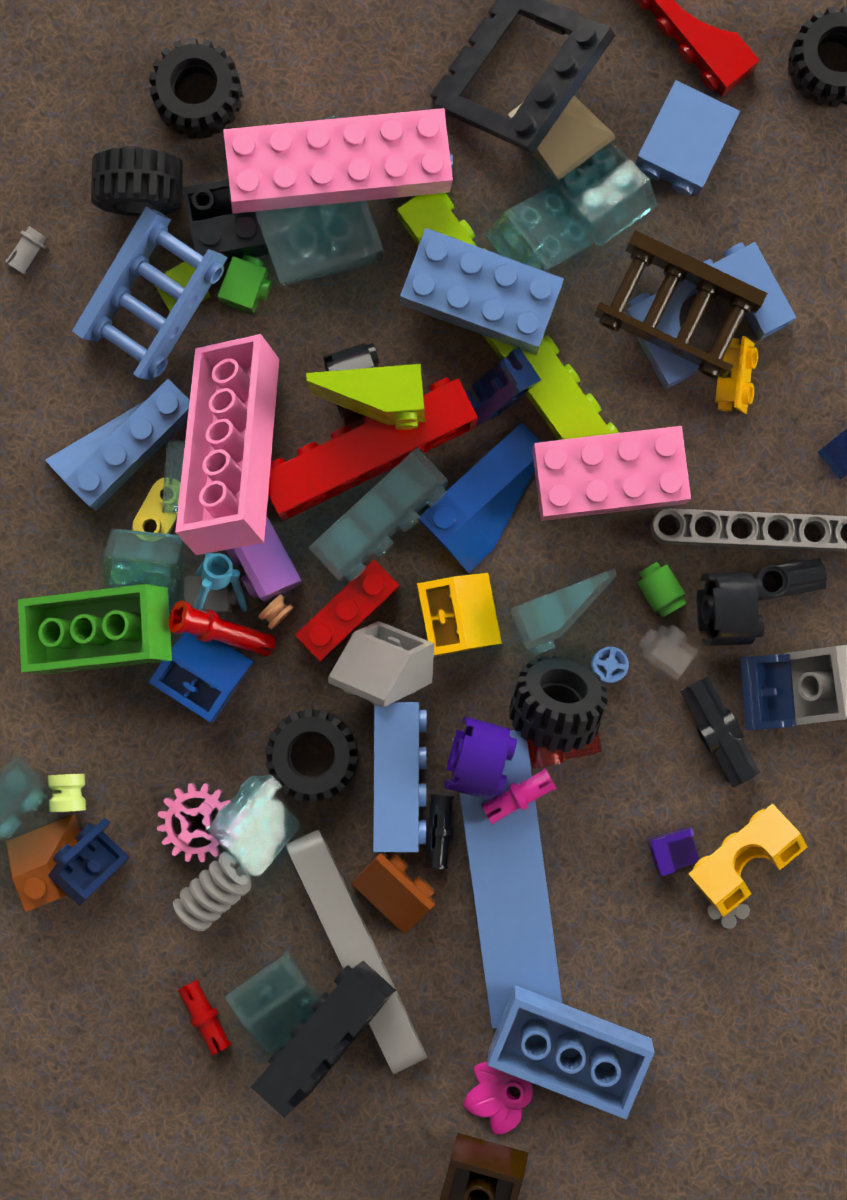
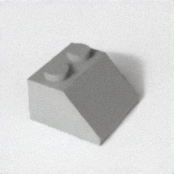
[778,645,847,725]

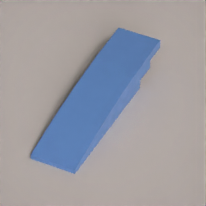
[452,730,562,1029]

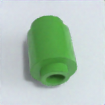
[637,562,687,618]

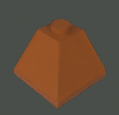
[6,814,81,912]

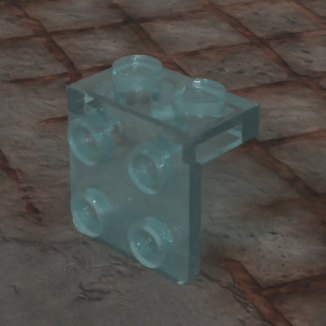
[206,775,300,876]

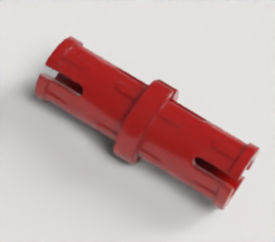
[177,979,232,1056]

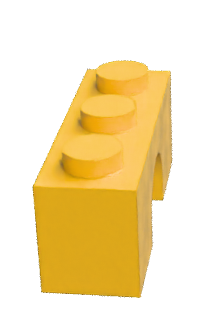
[689,804,808,917]

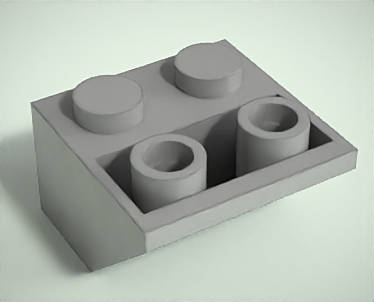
[328,621,434,707]

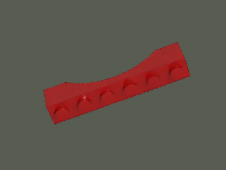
[636,0,760,97]

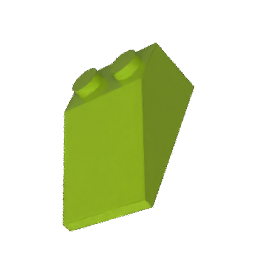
[306,364,425,430]

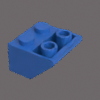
[148,632,254,723]

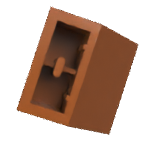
[351,852,435,934]

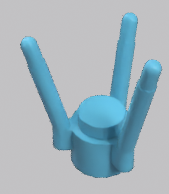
[194,552,248,612]

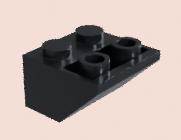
[183,179,271,264]

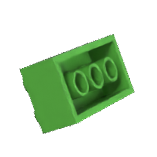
[18,584,172,675]

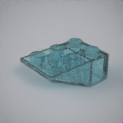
[531,141,658,247]

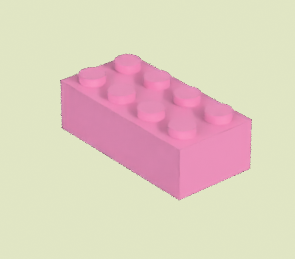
[532,426,691,521]

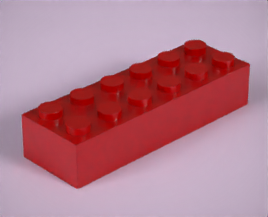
[268,377,478,522]

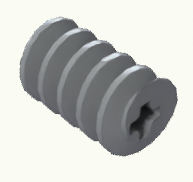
[173,852,251,931]

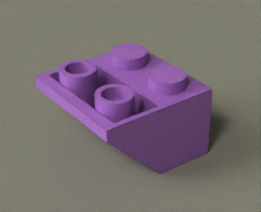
[226,516,303,603]

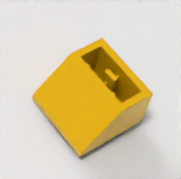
[417,573,502,657]

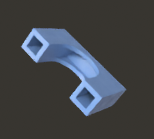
[625,242,797,390]

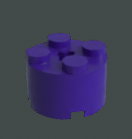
[444,716,517,800]

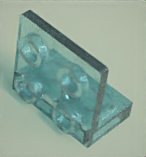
[485,187,593,273]
[0,756,49,840]

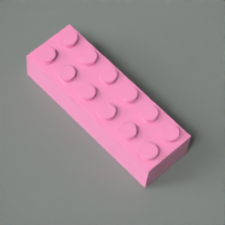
[223,108,453,214]
[175,334,279,555]

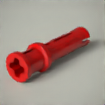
[169,601,275,657]

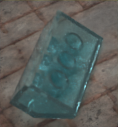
[308,447,448,583]

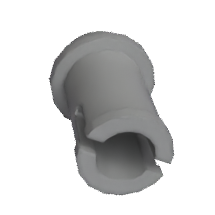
[5,226,47,275]

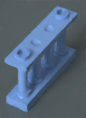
[72,207,227,381]

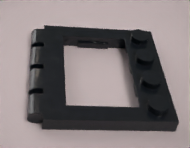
[430,0,616,154]

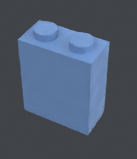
[635,80,740,196]

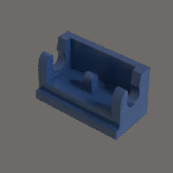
[466,347,541,426]
[740,654,796,730]

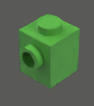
[218,255,272,315]

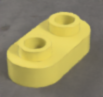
[133,477,181,546]

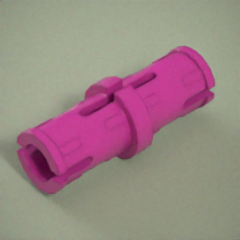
[481,768,557,825]

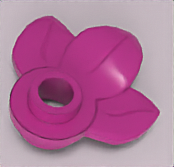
[463,1061,534,1135]

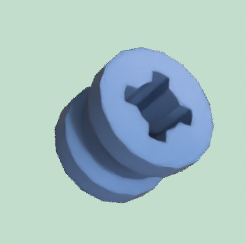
[591,647,629,683]

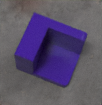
[647,827,699,877]

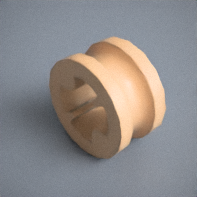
[258,595,294,630]

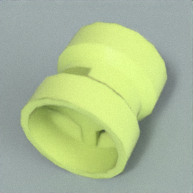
[48,774,86,812]

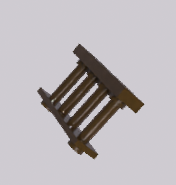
[594,230,768,379]

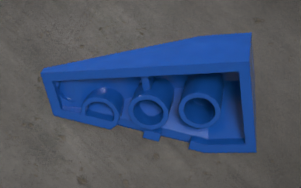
[418,423,540,574]

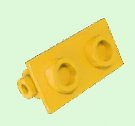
[715,336,758,414]

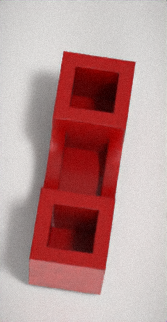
[295,559,400,663]

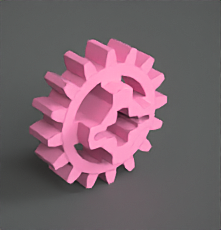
[157,783,237,862]

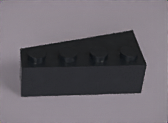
[251,961,396,1118]

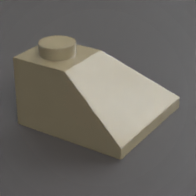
[508,96,615,181]

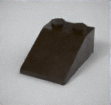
[440,1133,529,1200]

